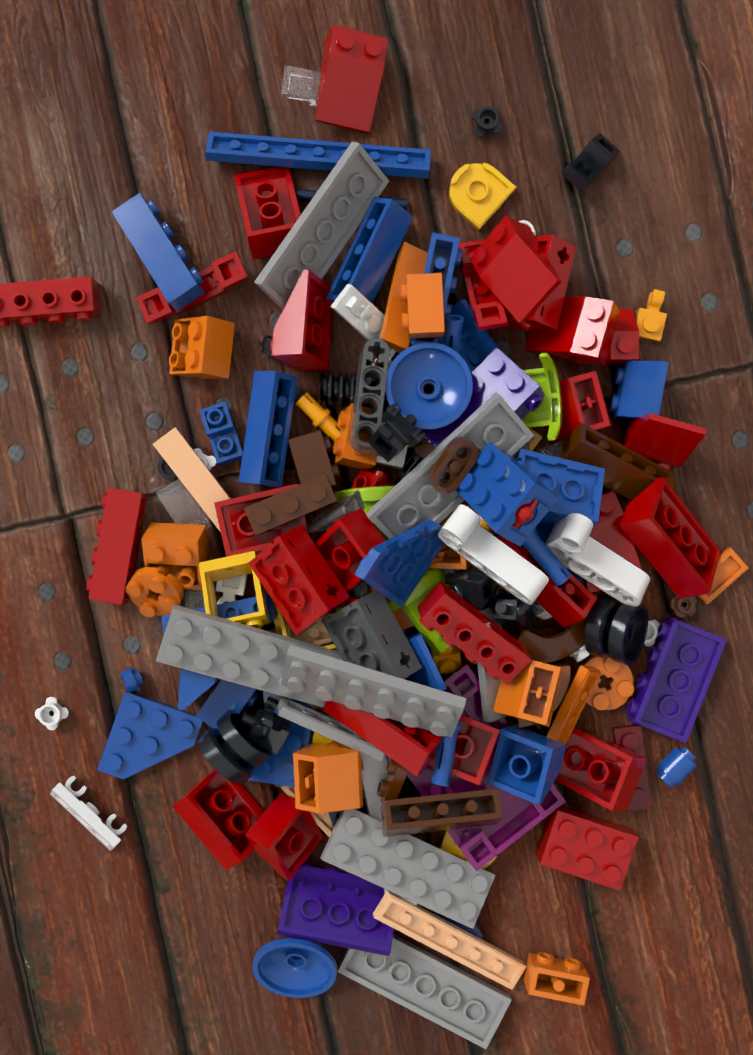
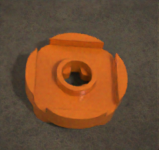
[125,567,184,618]
[582,656,634,711]

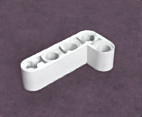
[438,504,549,605]
[545,513,650,606]

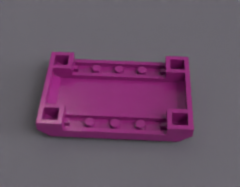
[407,664,566,871]

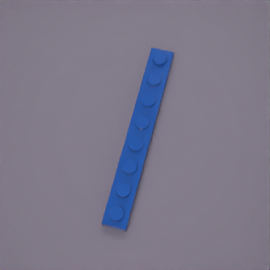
[205,132,431,179]

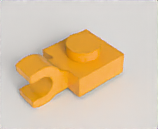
[635,289,667,342]
[431,646,461,674]

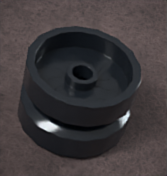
[584,595,649,665]
[198,710,272,785]

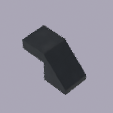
[561,133,621,192]

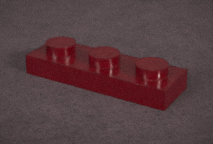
[611,724,652,812]

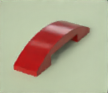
[458,239,508,331]
[136,251,249,324]

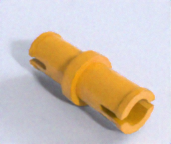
[296,392,341,443]

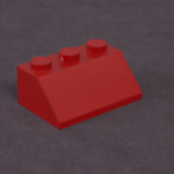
[172,768,264,870]

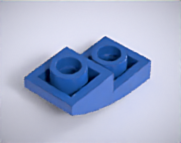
[199,401,243,467]

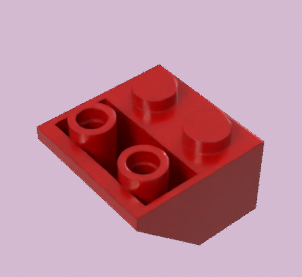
[545,371,611,443]

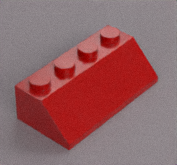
[620,477,721,599]

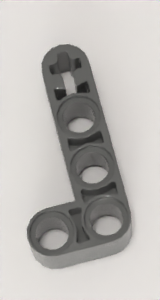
[349,338,406,457]

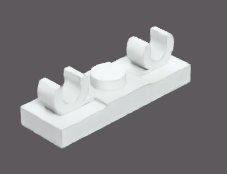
[330,284,400,359]
[50,776,127,851]

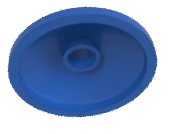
[385,342,473,430]
[252,937,337,998]

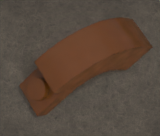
[508,601,596,663]

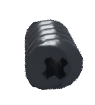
[318,370,377,408]

